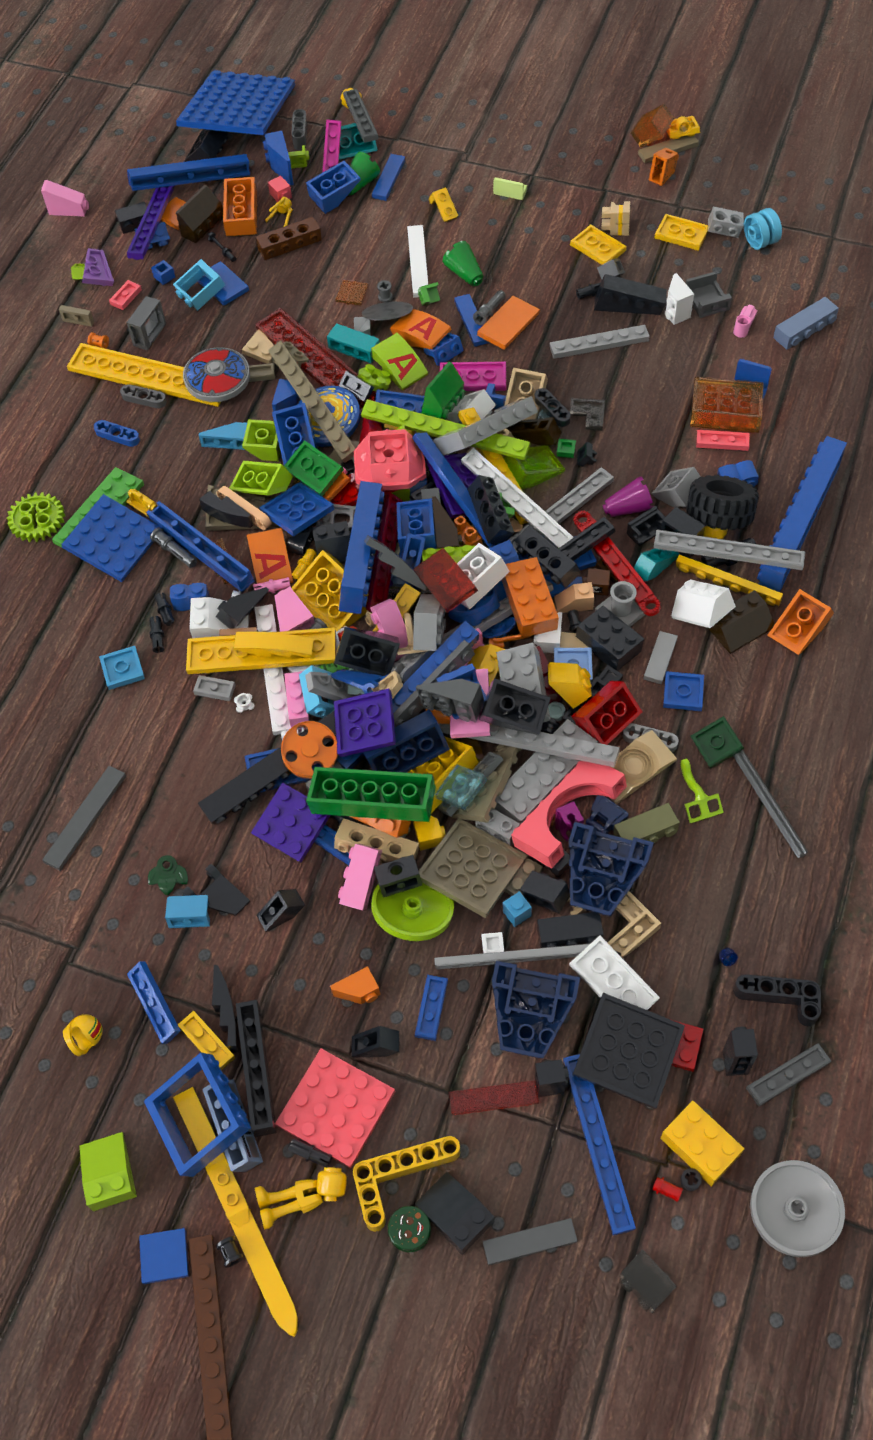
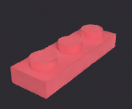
[696,430,750,451]

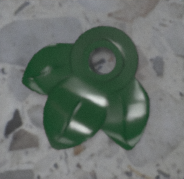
[148,855,188,895]

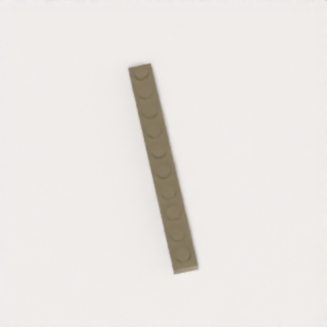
[268,340,356,463]

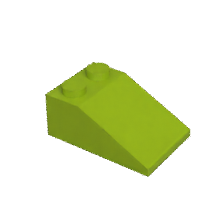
[79,1132,137,1211]

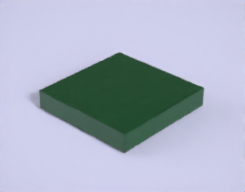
[690,716,745,769]

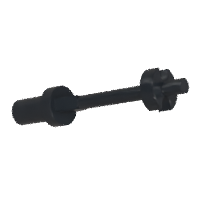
[207,232,236,262]

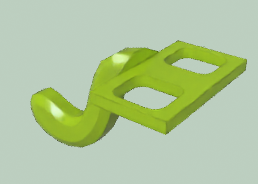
[681,758,724,823]

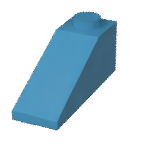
[199,422,247,450]

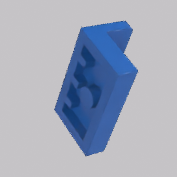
[423,333,464,366]

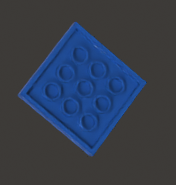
[62,494,161,582]

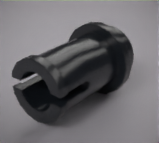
[567,610,581,633]

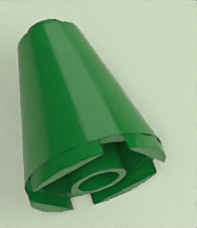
[347,151,381,196]
[442,241,484,286]

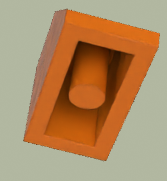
[330,966,381,1004]

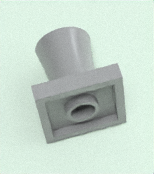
[595,581,645,627]

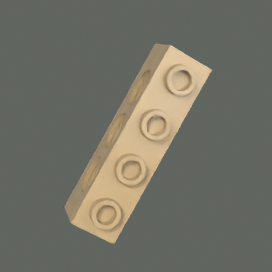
[334,818,419,865]

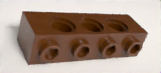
[256,217,322,260]

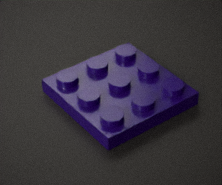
[334,688,396,757]
[251,782,331,863]

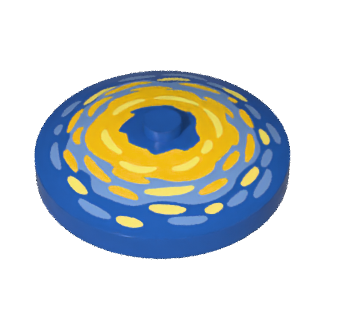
[297,386,361,447]

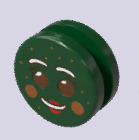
[388,1206,431,1253]

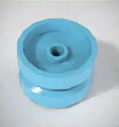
[744,208,782,250]

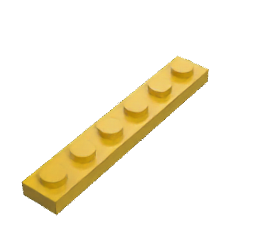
[676,554,783,606]

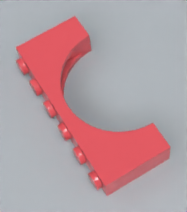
[511,761,627,869]

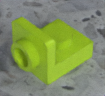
[288,145,310,168]

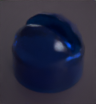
[719,947,738,966]

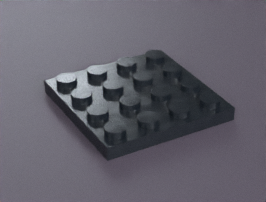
[572,993,685,1109]

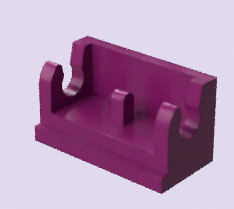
[554,802,584,841]

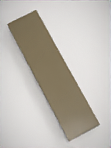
[638,135,699,163]

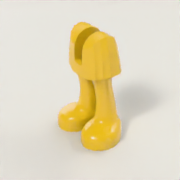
[255,1179,323,1229]

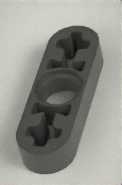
[120,384,167,408]

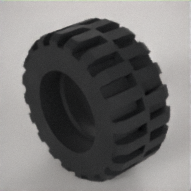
[686,475,759,530]

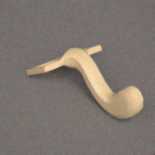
[397,613,427,655]

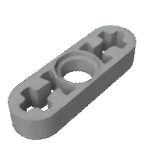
[622,723,679,752]

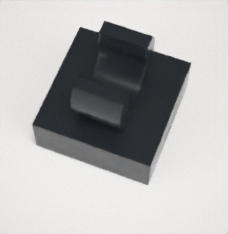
[577,442,597,467]

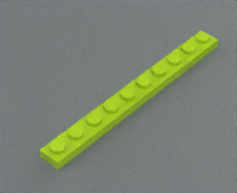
[361,399,530,461]

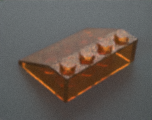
[690,377,763,433]

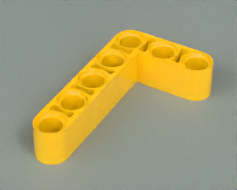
[353,1136,460,1232]

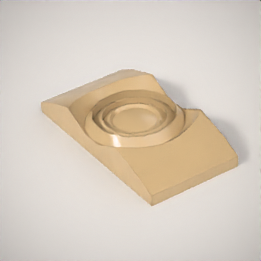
[608,730,677,804]

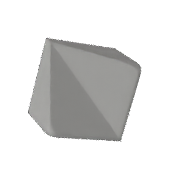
[354,317,371,336]

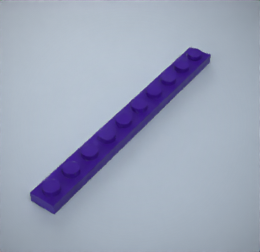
[127,185,176,260]

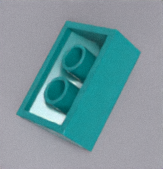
[339,123,378,160]

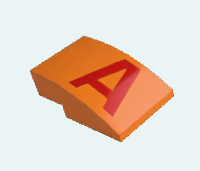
[390,309,452,349]
[247,528,294,584]

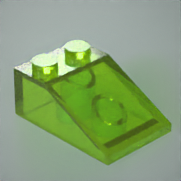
[504,445,565,489]

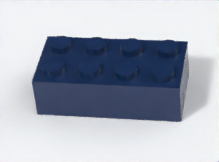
[363,709,450,773]

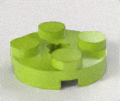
[357,364,391,391]

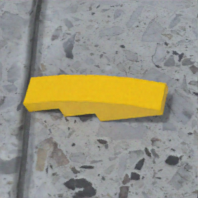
[233,632,314,658]

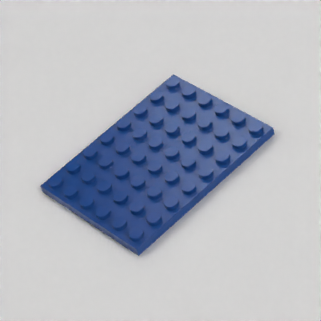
[176,70,295,135]

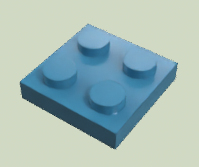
[99,646,145,690]

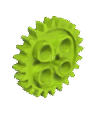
[7,492,65,542]

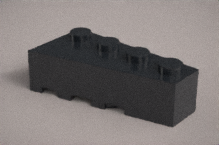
[594,274,667,315]

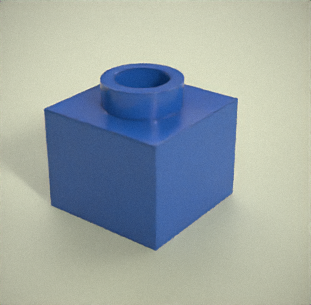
[151,260,175,285]

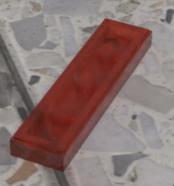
[449,1080,539,1115]

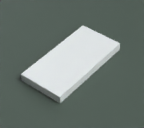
[569,936,660,1010]

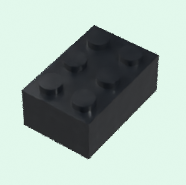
[576,606,644,671]

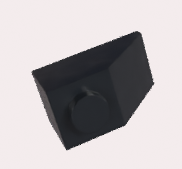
[257,889,305,932]
[352,1026,400,1058]

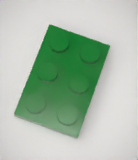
[284,440,344,497]

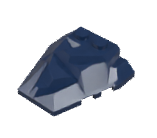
[569,822,654,917]
[492,961,580,1059]

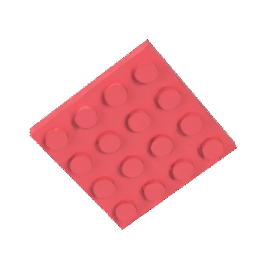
[275,1049,396,1169]

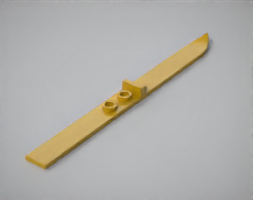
[173,1087,298,1337]

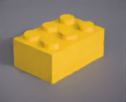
[660,1100,745,1187]

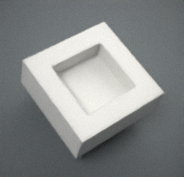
[481,932,504,953]

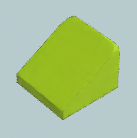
[71,264,85,279]

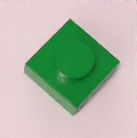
[557,439,576,458]

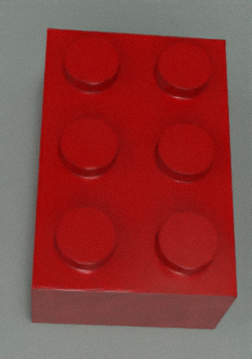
[571,681,642,745]

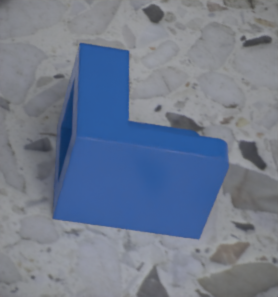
[486,383,506,409]

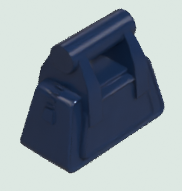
[585,795,629,834]

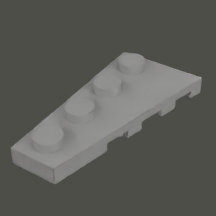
[305,672,356,701]

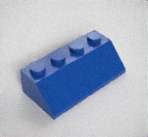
[272,403,318,465]

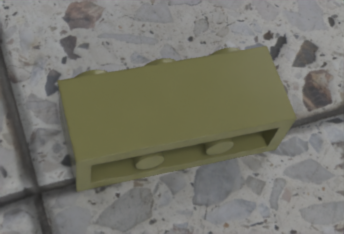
[613,803,680,843]

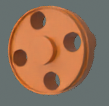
[281,721,338,779]

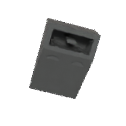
[416,679,485,722]

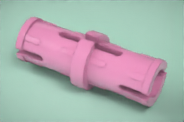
[253,577,291,594]

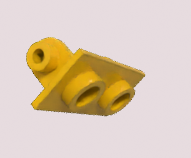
[126,489,158,518]

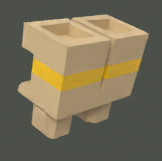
[602,201,630,236]

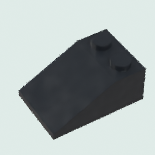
[334,627,400,676]
[479,678,550,735]
[415,1172,495,1255]

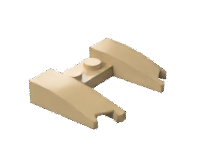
[567,891,661,958]

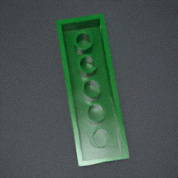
[306,767,436,822]

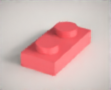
[109,280,142,310]

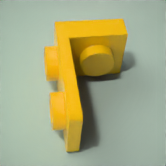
[429,187,458,222]

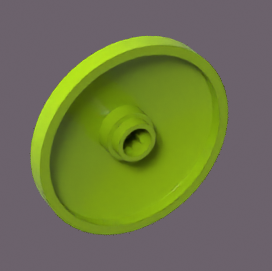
[371,883,454,941]

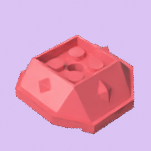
[354,429,426,491]

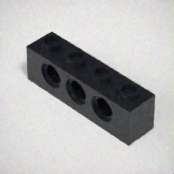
[467,475,514,545]
[514,525,581,588]

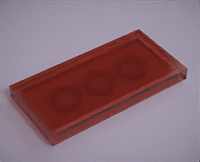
[413,548,478,613]

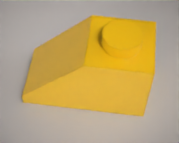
[412,815,446,851]

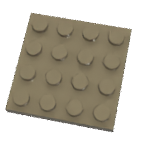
[419,818,528,918]

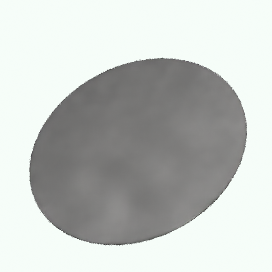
[362,301,413,320]

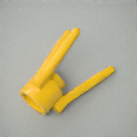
[265,196,293,226]

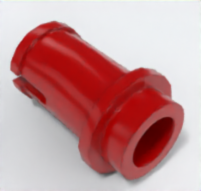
[652,1177,683,1202]

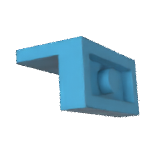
[165,895,210,928]

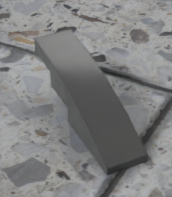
[364,535,427,591]

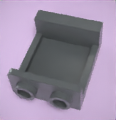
[686,272,732,318]

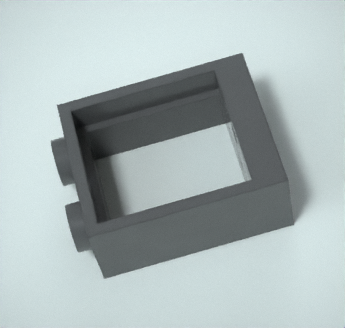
[126,296,166,350]

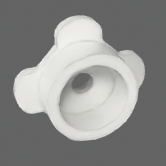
[234,693,255,713]

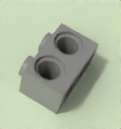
[708,206,744,238]
[475,809,520,846]

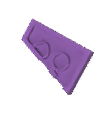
[82,248,114,286]

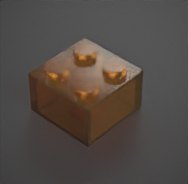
[630,104,674,148]

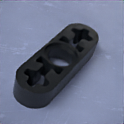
[534,388,571,427]

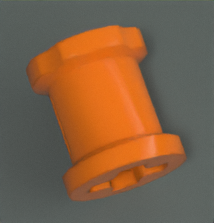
[87,332,109,349]

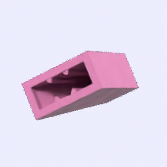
[41,180,89,217]
[274,587,314,632]

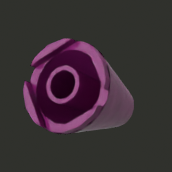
[602,476,654,517]

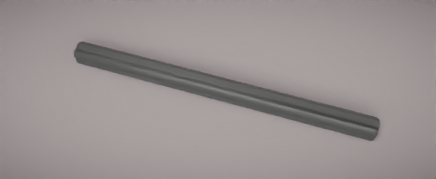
[733,750,808,858]

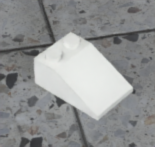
[190,597,249,638]

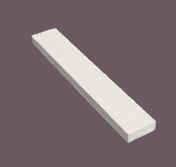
[407,225,428,298]

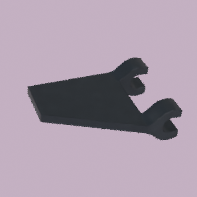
[182,864,250,916]

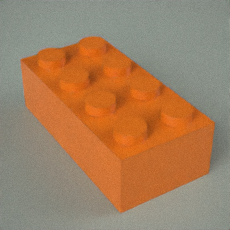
[223,177,257,236]
[501,557,559,638]

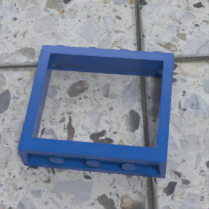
[144,1052,251,1177]

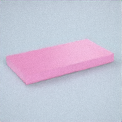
[450,669,490,738]

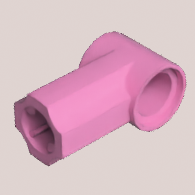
[733,305,757,338]

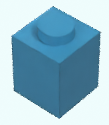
[503,891,532,927]

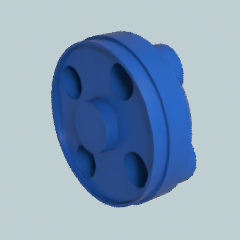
[445,587,500,626]

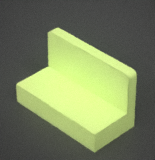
[493,177,527,200]

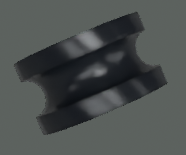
[680,1168,702,1191]

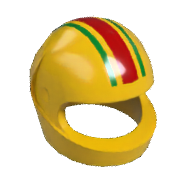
[63,1014,103,1057]

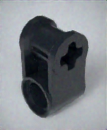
[287,525,314,556]

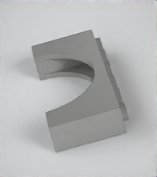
[433,396,538,455]

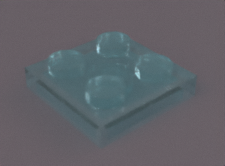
[434,764,488,810]

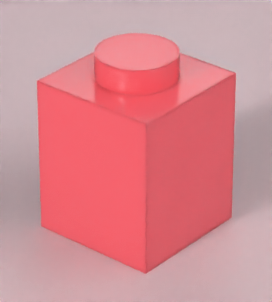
[268,176,292,202]

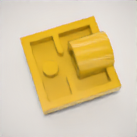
[664,116,700,139]

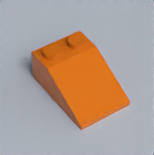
[767,589,834,655]

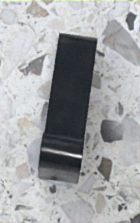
[733,974,821,1027]

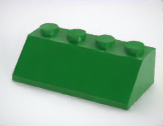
[421,362,465,420]

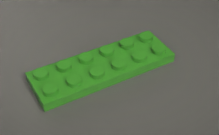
[52,467,144,547]

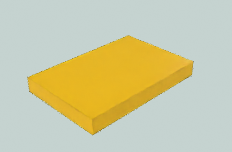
[654,214,708,251]
[570,225,627,265]

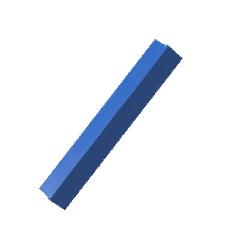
[127,154,250,191]
[146,501,255,592]

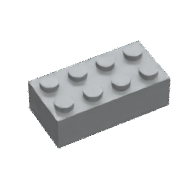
[413,594,446,651]
[496,642,551,722]

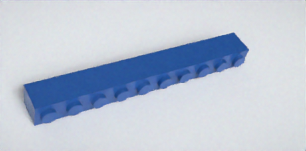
[336,621,479,769]

